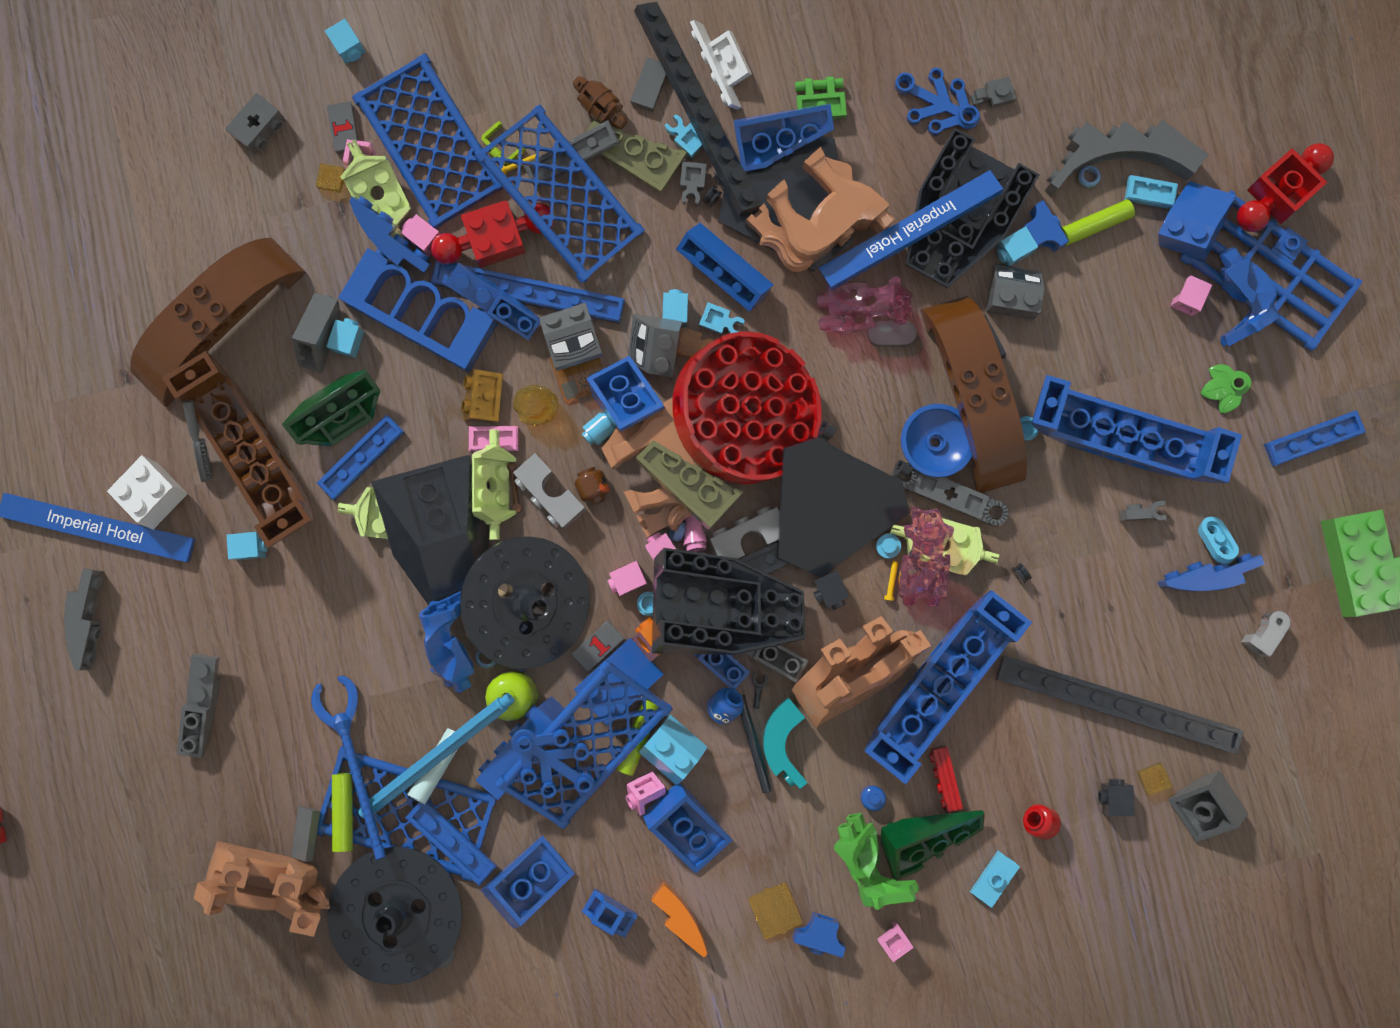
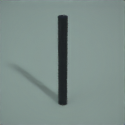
[740,694,772,793]

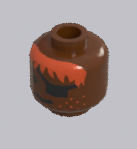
[574,467,610,505]

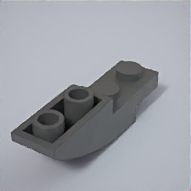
[64,568,104,670]
[745,645,808,683]
[177,653,221,758]

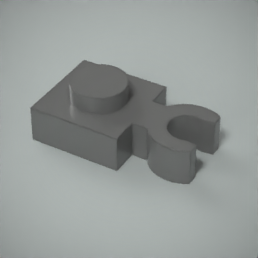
[680,162,706,206]

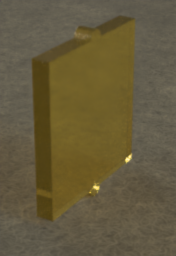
[748,882,803,940]

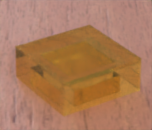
[316,163,346,193]
[1136,762,1172,796]

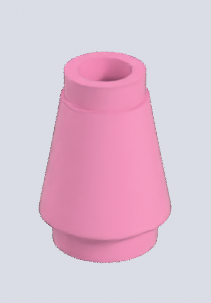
[684,516,708,552]

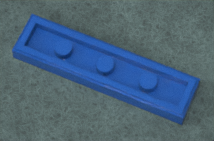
[1263,410,1366,467]
[317,415,405,501]
[405,801,498,886]

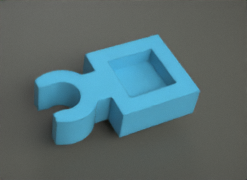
[665,114,703,159]
[699,302,745,335]

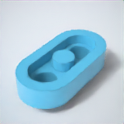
[1198,517,1239,564]

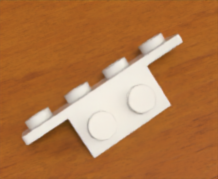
[690,20,752,110]

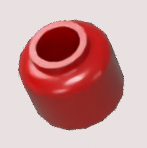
[1023,804,1061,840]

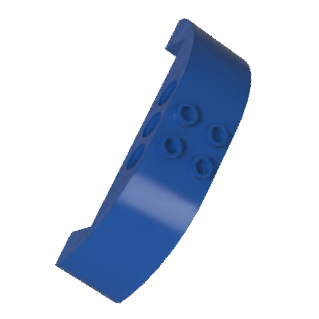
[1031,375,1242,483]
[864,590,1032,784]

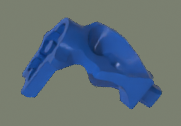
[1218,247,1280,346]
[419,591,474,693]

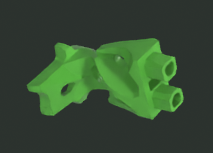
[834,813,920,910]

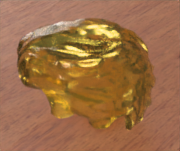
[513,385,559,426]

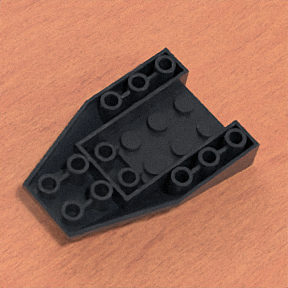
[905,128,1040,289]
[372,454,489,606]
[652,548,805,655]

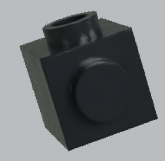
[813,570,849,610]
[1098,778,1135,817]

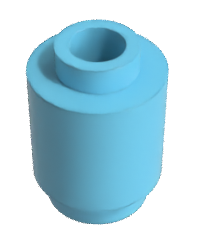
[582,412,616,446]

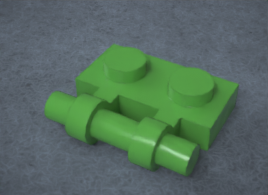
[795,76,847,119]

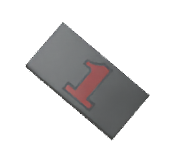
[327,101,359,154]
[572,620,625,672]

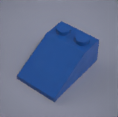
[1158,181,1236,261]
[587,355,665,432]
[574,638,664,726]
[642,782,733,873]
[480,835,575,929]

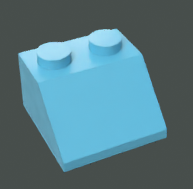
[639,714,708,785]

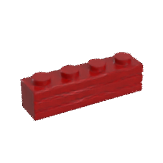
[929,746,963,812]

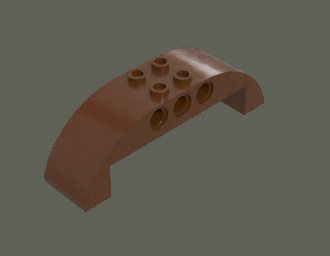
[130,238,306,407]
[920,296,1027,493]
[162,351,313,548]

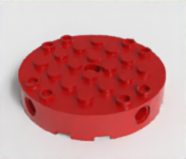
[672,332,822,485]

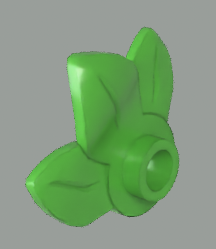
[1201,364,1251,413]

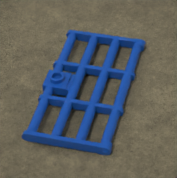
[1179,190,1363,352]

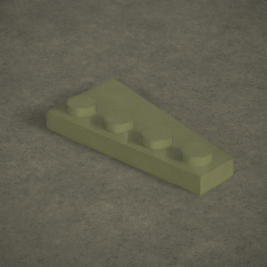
[586,121,687,194]
[635,440,743,529]

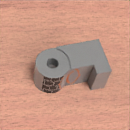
[1240,611,1290,657]

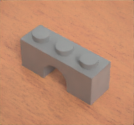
[513,453,586,529]
[710,506,780,559]

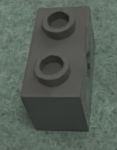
[225,92,285,155]

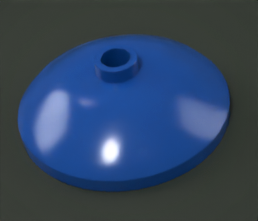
[901,404,972,477]

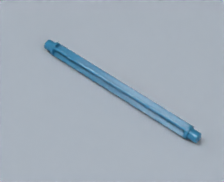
[358,693,515,818]

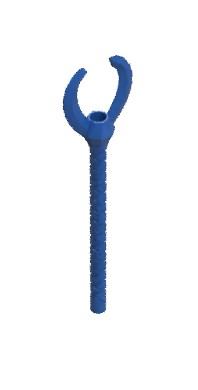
[311,675,386,860]

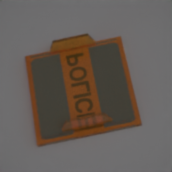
[549,357,604,403]

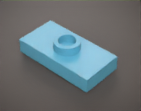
[1124,175,1178,209]
[970,850,1020,908]

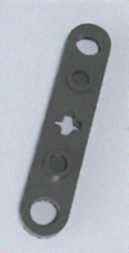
[892,463,1009,526]

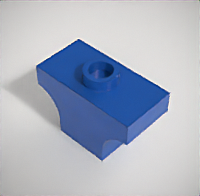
[1023,200,1069,253]
[582,888,638,938]
[792,912,845,958]

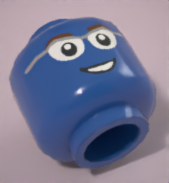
[707,687,744,725]

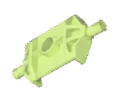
[340,140,411,237]
[472,429,516,540]
[338,487,388,539]
[890,512,999,576]

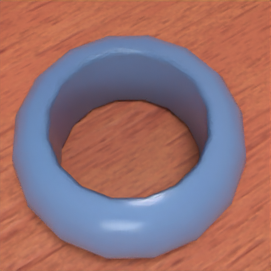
[1078,166,1101,188]
[669,521,686,542]
[475,651,496,668]

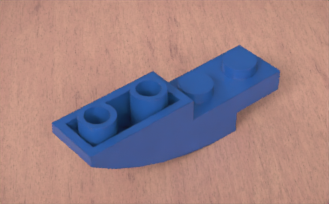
[349,196,432,272]
[445,263,540,340]
[1157,553,1265,592]
[693,654,750,690]

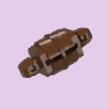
[573,76,628,129]

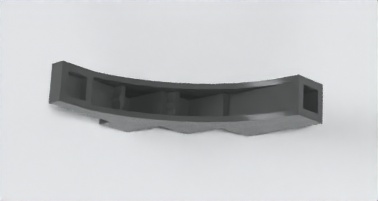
[1045,120,1209,196]

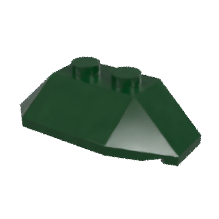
[282,369,380,446]

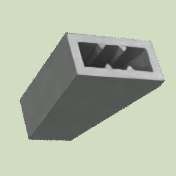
[292,293,341,373]

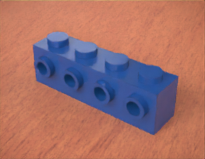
[676,223,774,312]

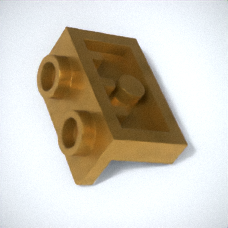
[461,369,503,423]

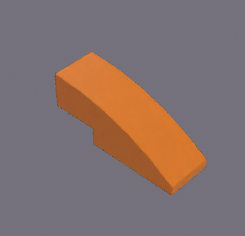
[651,880,707,958]

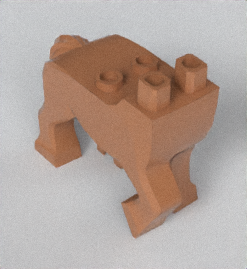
[746,147,895,272]
[601,397,701,538]
[792,616,931,728]
[193,841,330,937]

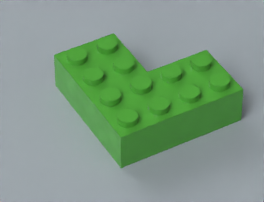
[1321,510,1400,617]

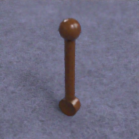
[507,463,522,513]

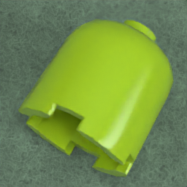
[485,671,539,721]

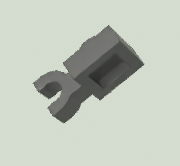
[970,77,1016,108]
[1119,500,1167,521]

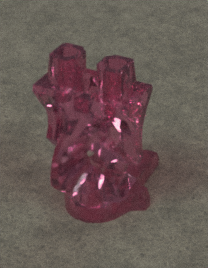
[817,276,914,335]
[897,506,954,606]

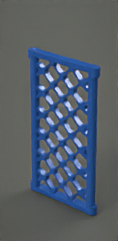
[352,53,504,229]
[474,104,645,283]
[495,659,673,829]
[317,746,497,882]

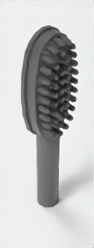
[182,399,213,482]

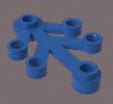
[894,67,980,136]
[511,729,594,798]

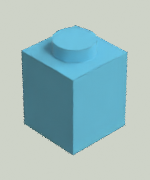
[325,19,366,64]
[996,226,1038,267]
[662,289,688,328]
[327,318,365,359]
[227,532,268,561]

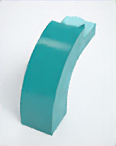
[763,697,808,789]

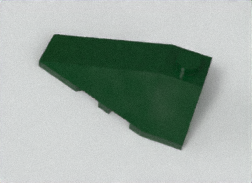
[881,810,985,881]

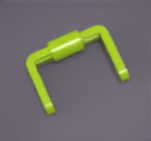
[481,121,526,166]

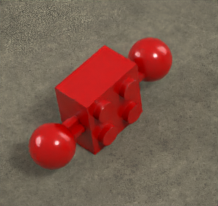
[1237,143,1334,232]
[431,200,555,268]

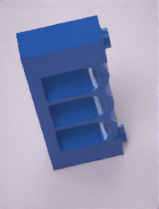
[338,248,498,373]

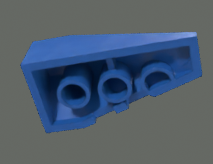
[733,104,834,171]

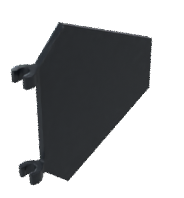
[713,136,853,272]
[777,421,913,578]

